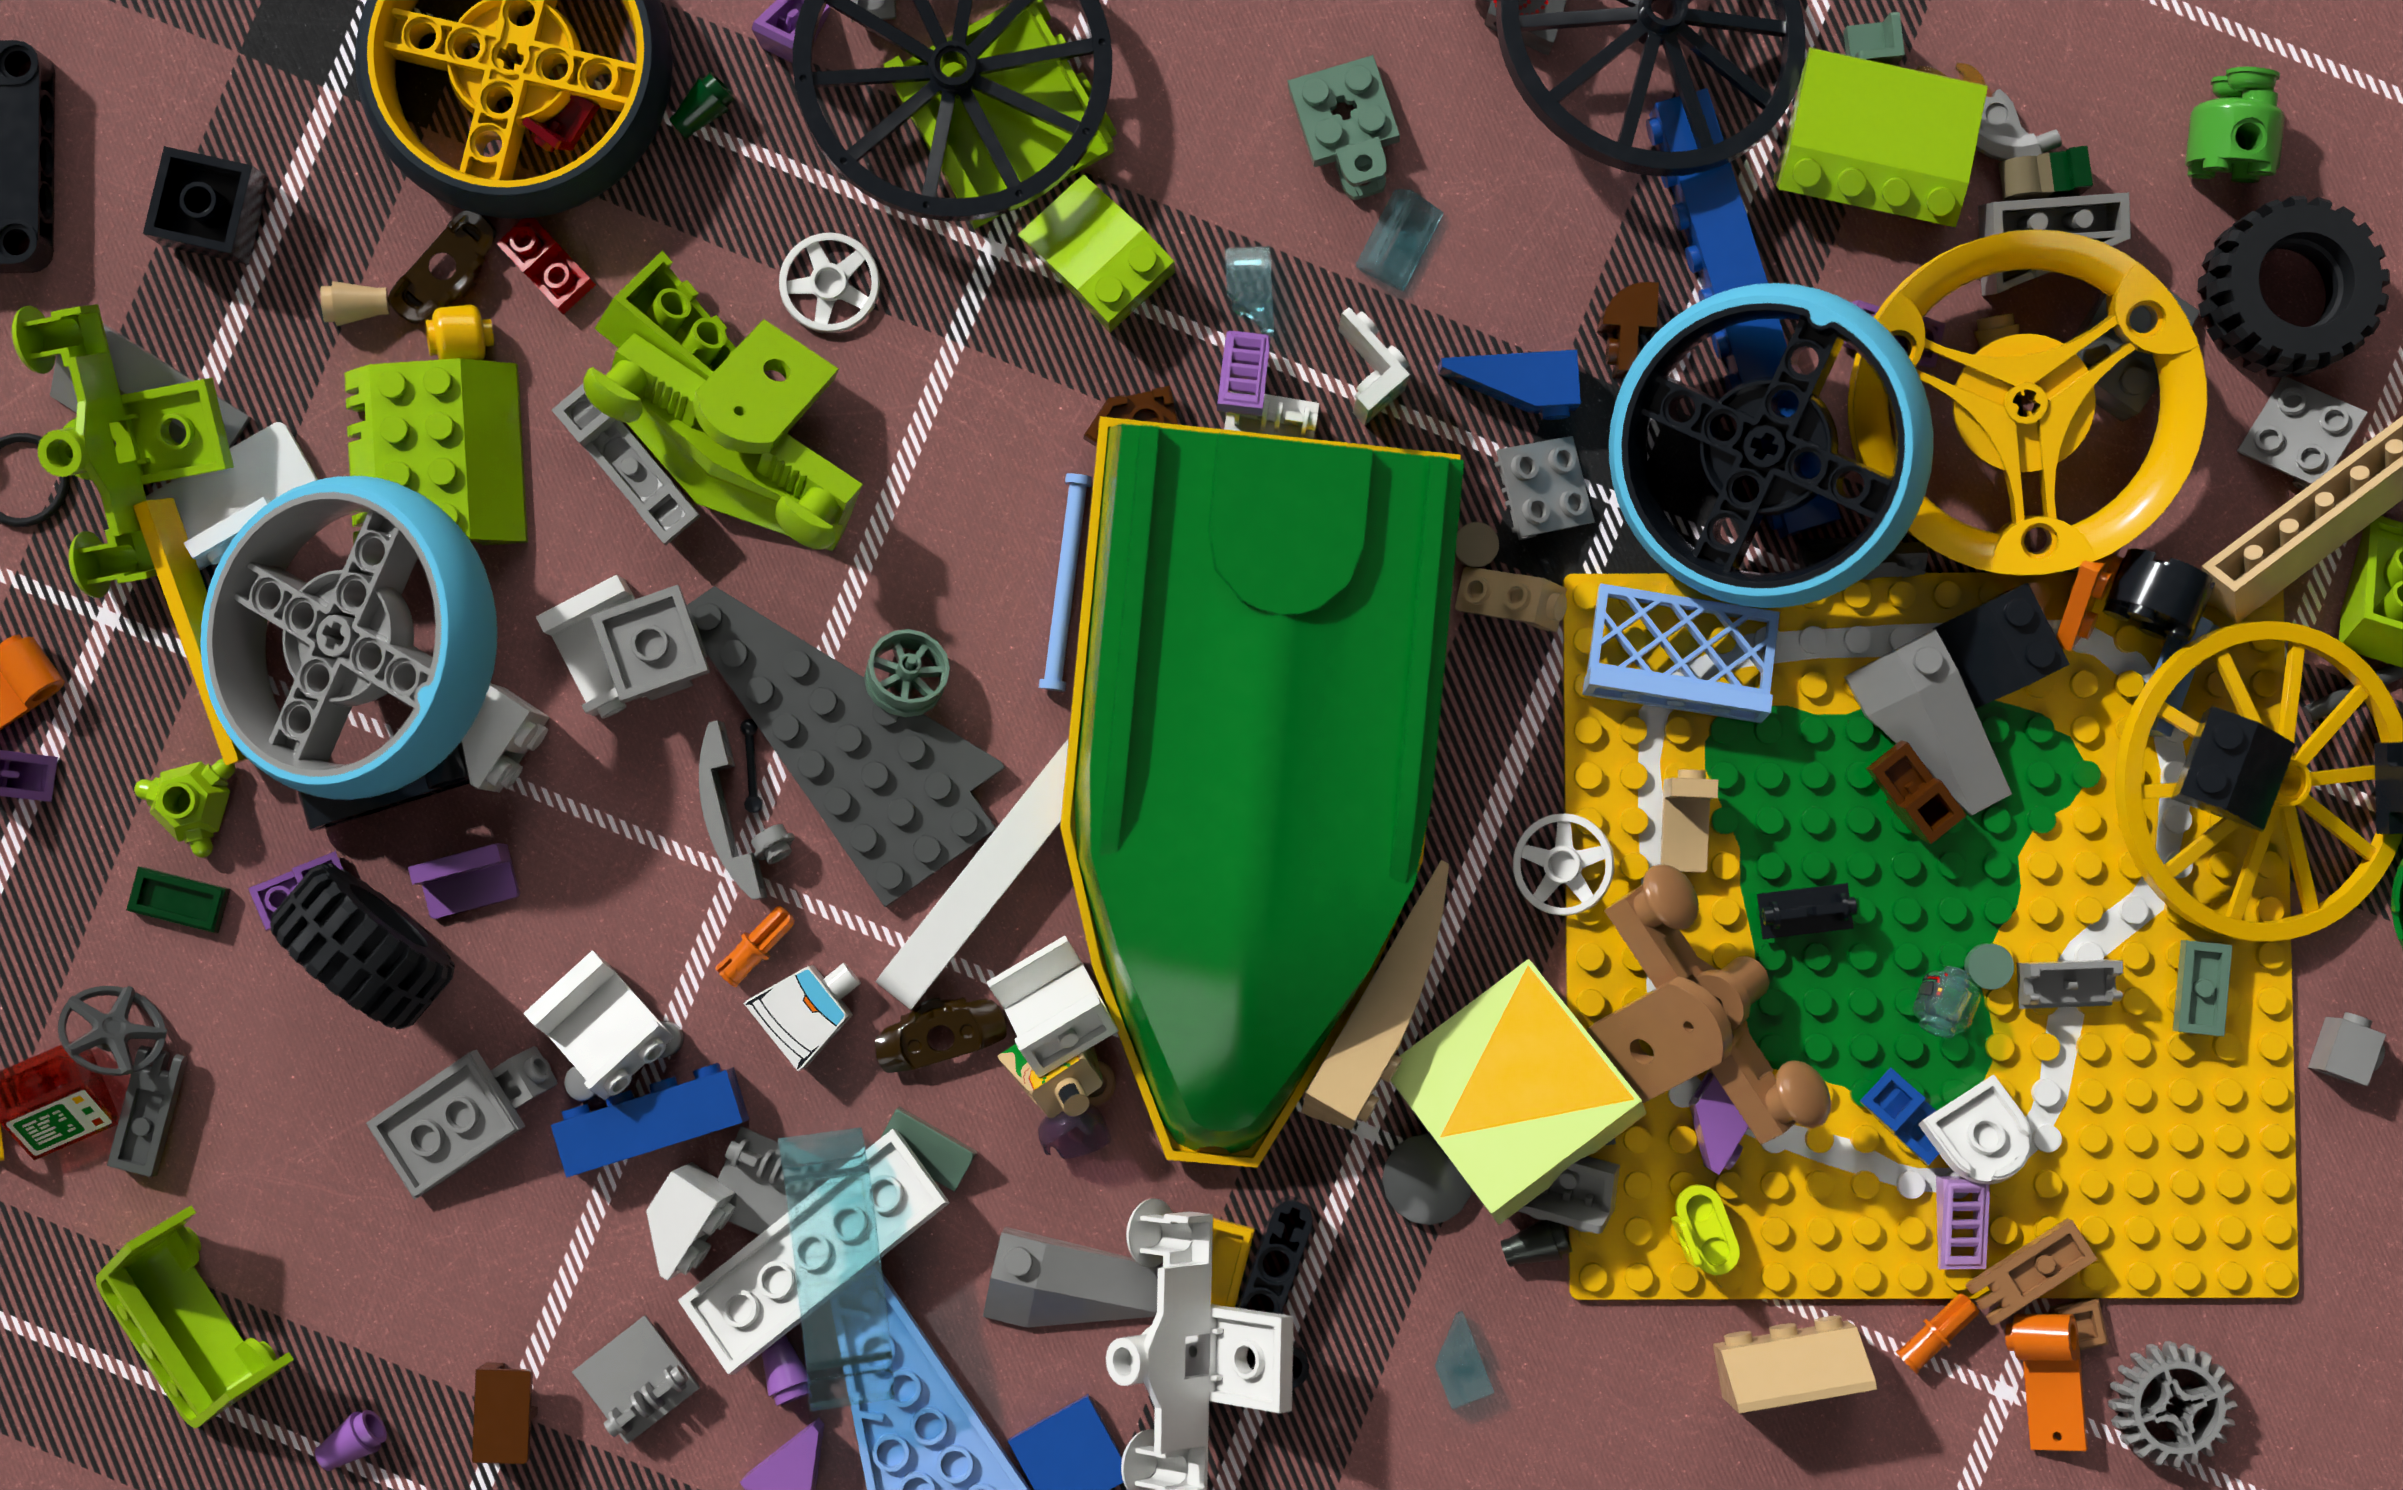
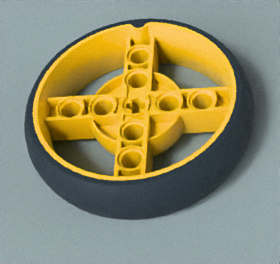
[355,0,673,219]

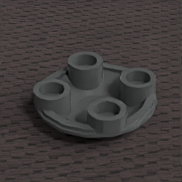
[1382,1132,1472,1225]

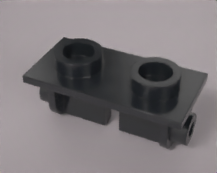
[1757,883,1857,939]

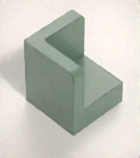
[1843,12,1905,66]

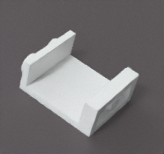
[536,575,646,719]
[987,936,1119,1078]
[523,950,674,1100]

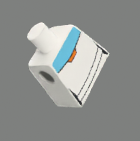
[744,962,861,1071]

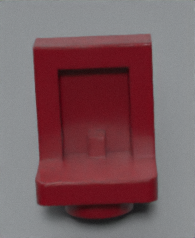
[521,95,600,152]

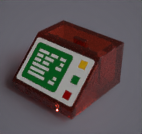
[0,1041,119,1160]

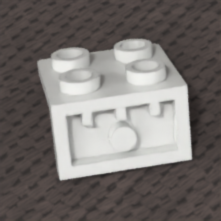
[1338,307,1410,426]

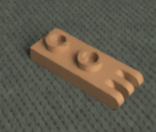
[1966,1218,2098,1325]

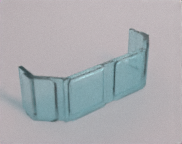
[777,1127,895,1412]

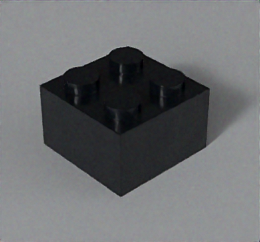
[143,146,269,265]

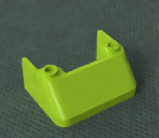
[96,1205,294,1428]

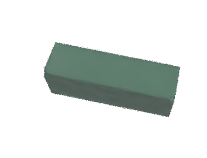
[881,1106,978,1192]

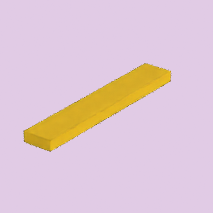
[133,498,248,765]

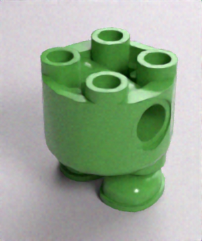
[2185,67,2285,183]

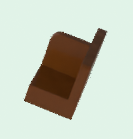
[472,1362,538,1464]

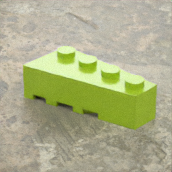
[594,250,768,380]

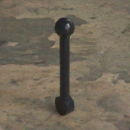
[740,719,763,813]

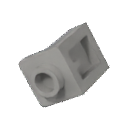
[491,1046,558,1110]

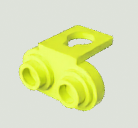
[1671,1184,1740,1275]

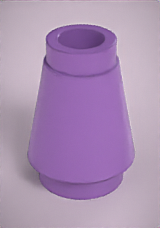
[762,1334,812,1406]
[315,1410,387,1471]

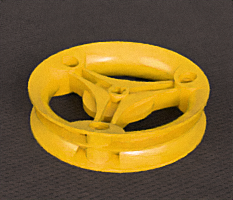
[1847,229,2207,575]

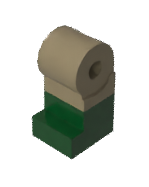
[1998,145,2093,201]

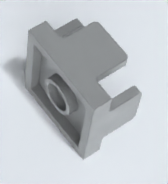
[591,585,710,703]

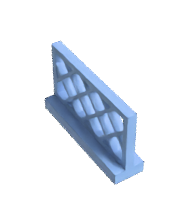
[1582,583,1780,723]

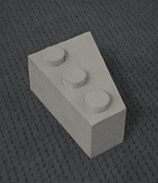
[1978,192,2131,296]

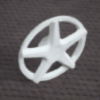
[779,233,880,333]
[1513,813,1615,916]

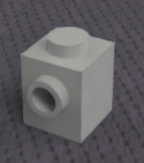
[2308,1012,2386,1086]

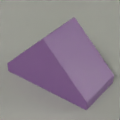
[752,0,831,63]
[0,750,58,802]
[740,1417,824,1490]

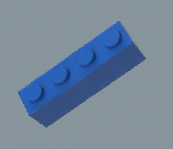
[551,1063,749,1178]

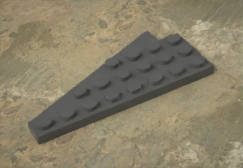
[687,586,1006,907]

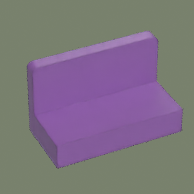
[408,843,520,919]

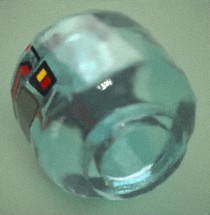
[1912,966,1981,1038]

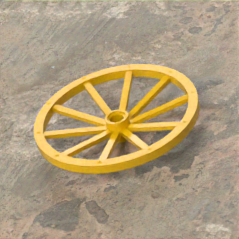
[2115,621,2403,942]

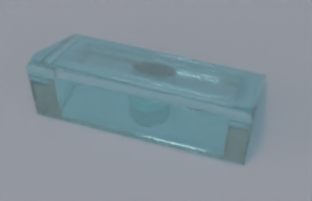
[1356,189,1444,291]

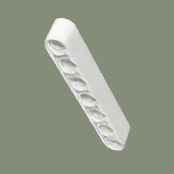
[875,739,1068,1010]

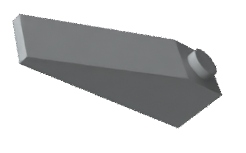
[50,323,251,448]
[1844,630,2012,815]
[983,1227,1163,1328]

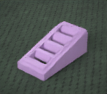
[1936,1176,1990,1269]

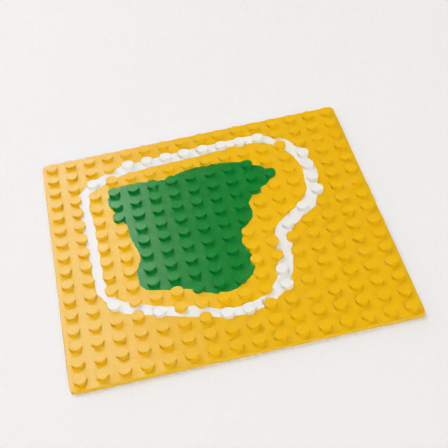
[1562,572,2299,1300]

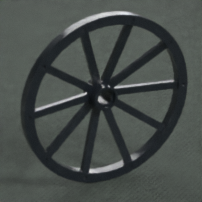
[793,0,1112,221]
[1496,0,1806,177]

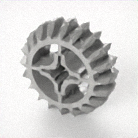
[2107,1341,2238,1468]

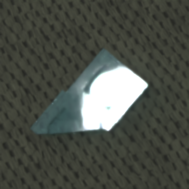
[1225,246,1274,337]
[1435,1311,1494,1410]

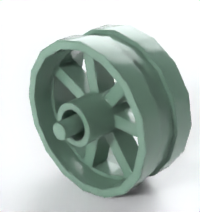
[864,629,950,717]

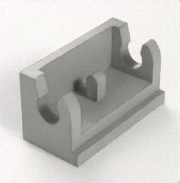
[2017,959,2123,1009]

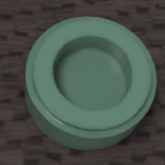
[1964,943,2014,989]

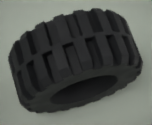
[2197,196,2390,378]
[270,863,455,1030]

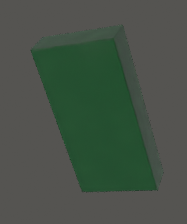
[126,866,230,933]

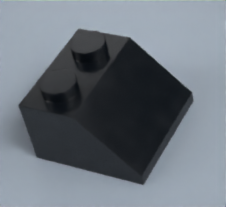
[1933,582,2070,709]
[2171,706,2296,832]

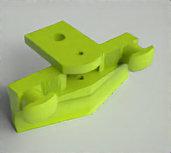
[583,319,863,551]

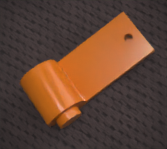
[0,634,65,730]
[2005,1314,2088,1451]

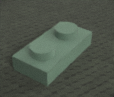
[2173,940,2232,1037]

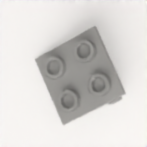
[2237,376,2368,490]
[1495,436,1595,541]
[717,1126,824,1235]
[572,1315,701,1444]

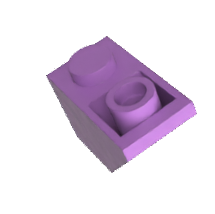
[1689,1069,1751,1175]

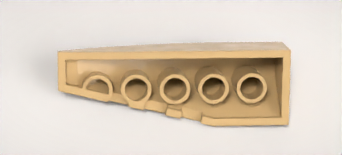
[1301,860,1449,1130]

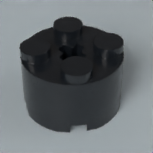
[2103,548,2215,642]

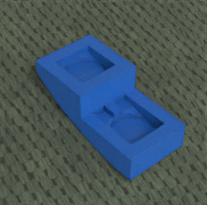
[1859,1067,1939,1166]

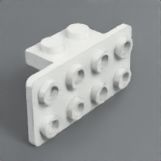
[146,422,318,571]

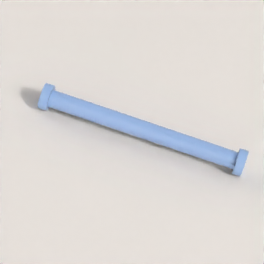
[1039,473,1093,692]

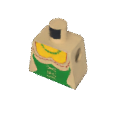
[998,1044,1104,1118]

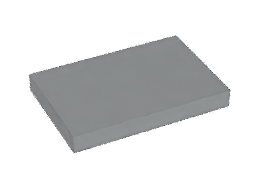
[366,1049,525,1200]

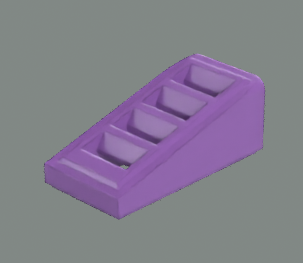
[1217,331,1271,416]

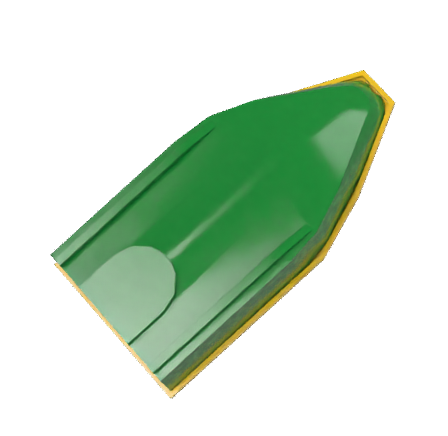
[1060,416,1464,1168]

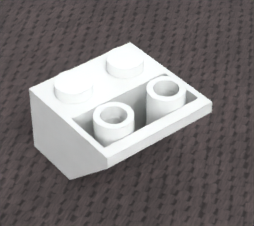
[462,683,550,792]
[646,1162,736,1281]

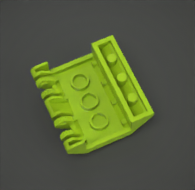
[344,358,528,546]

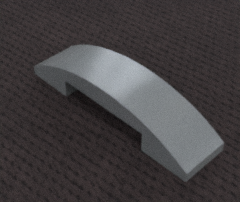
[552,384,700,545]
[699,720,768,900]

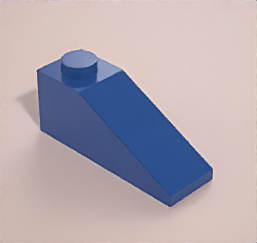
[1438,350,1581,420]

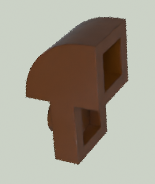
[1597,282,1659,379]
[1866,740,1967,844]

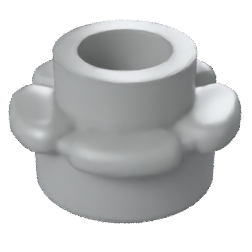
[751,824,795,864]

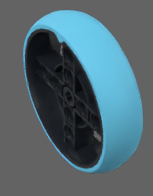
[1609,283,1933,608]

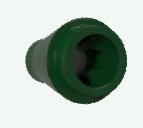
[669,72,736,139]

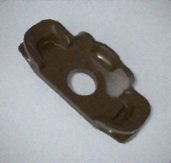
[388,210,497,324]
[875,997,1007,1073]

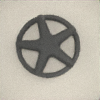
[58,986,167,1076]

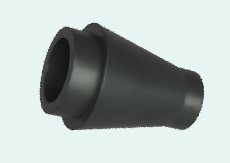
[1501,1220,1572,1267]

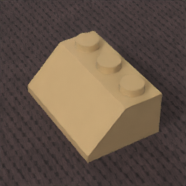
[1713,1316,1877,1413]

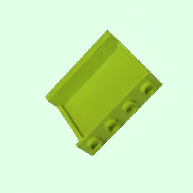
[883,0,1117,230]

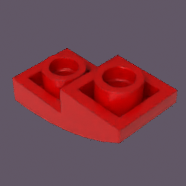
[496,218,596,315]

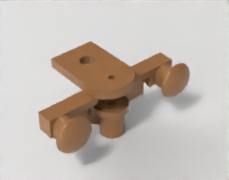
[1586,864,1831,1144]

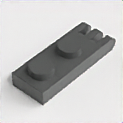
[107,1045,187,1177]

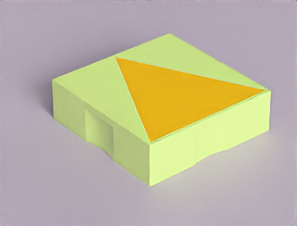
[1390,959,1647,1225]

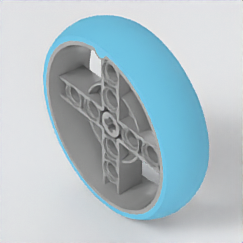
[201,476,497,800]

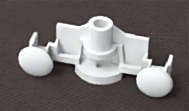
[1106,1198,1294,1490]

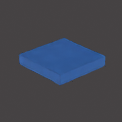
[1008,1394,1123,1490]

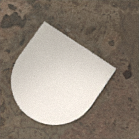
[1918,1074,2031,1184]

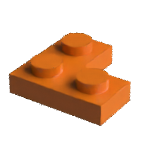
[2056,549,2124,651]

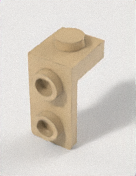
[1455,567,1567,632]
[1660,769,1718,872]

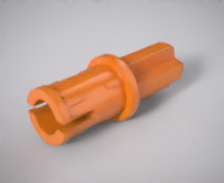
[715,906,795,987]
[1895,1293,1979,1374]

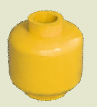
[425,305,494,360]

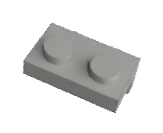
[1518,1156,1620,1234]

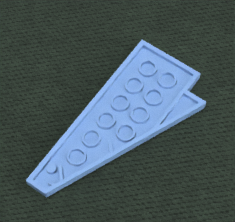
[830,1262,1031,1490]

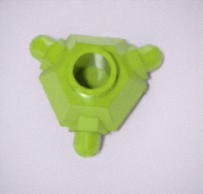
[134,758,236,858]

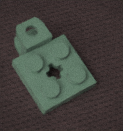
[1288,55,1400,200]

